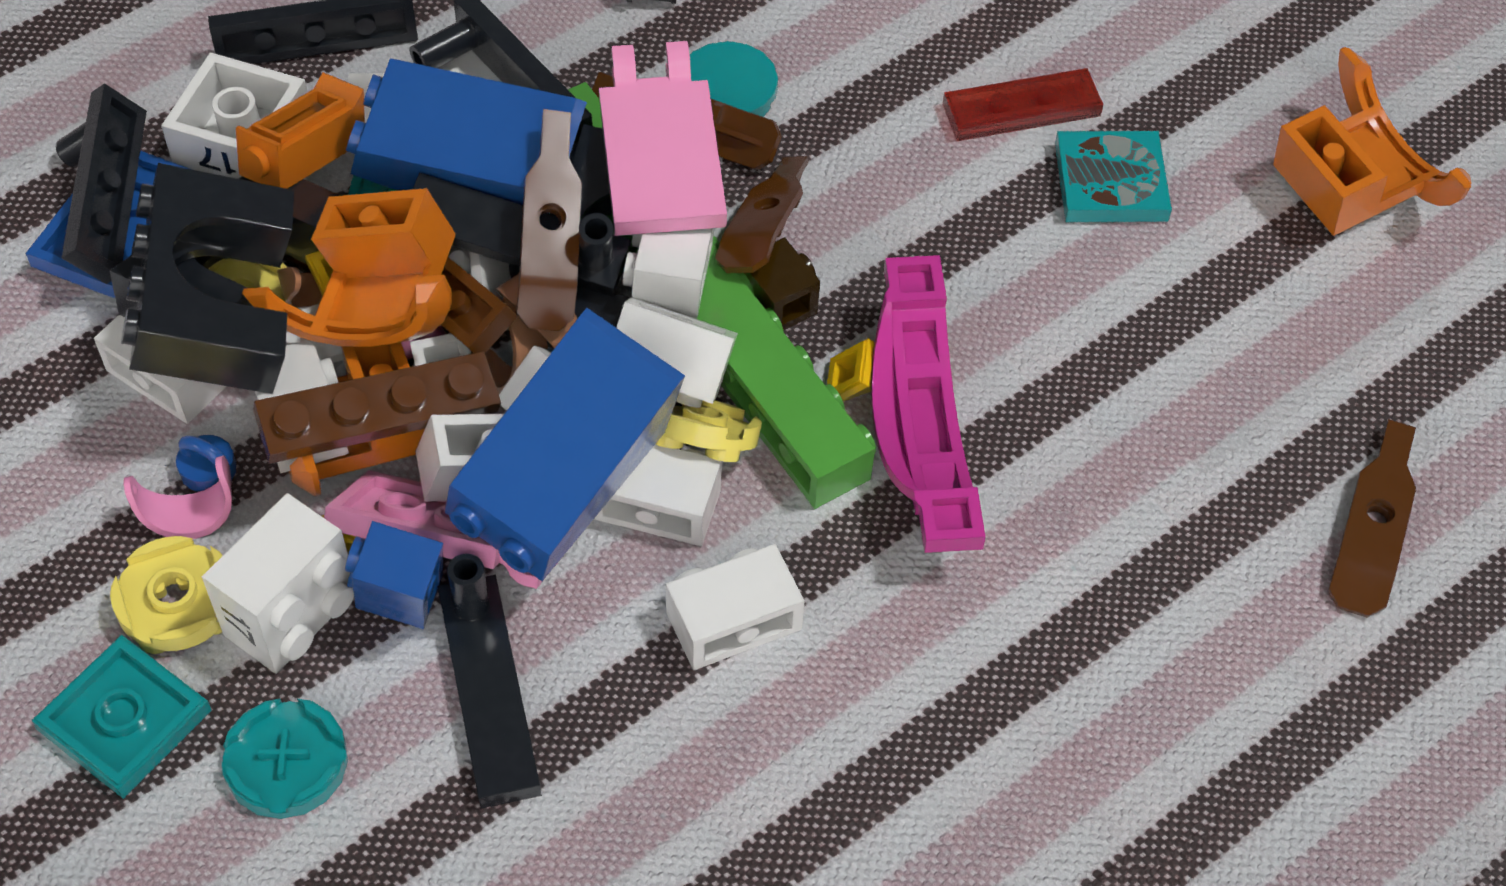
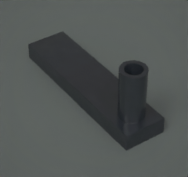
[208,0,418,64]
[409,0,593,142]
[56,83,147,284]
[413,172,631,297]
[437,554,542,809]

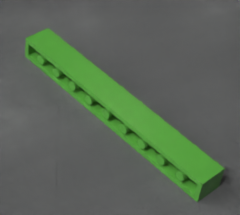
[568,82,876,509]

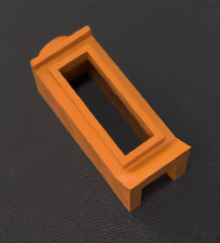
[236,72,365,189]

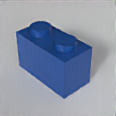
[345,521,443,629]

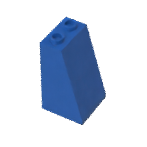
[346,58,587,205]
[445,308,685,581]

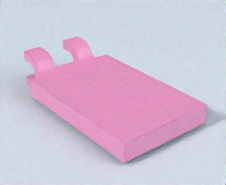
[599,41,727,236]
[324,470,557,589]

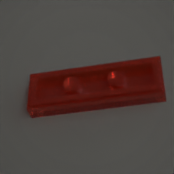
[942,68,1103,141]

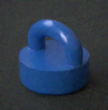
[176,435,236,492]

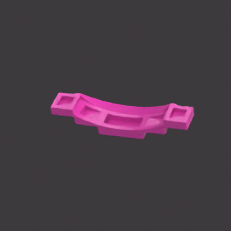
[871,255,986,553]

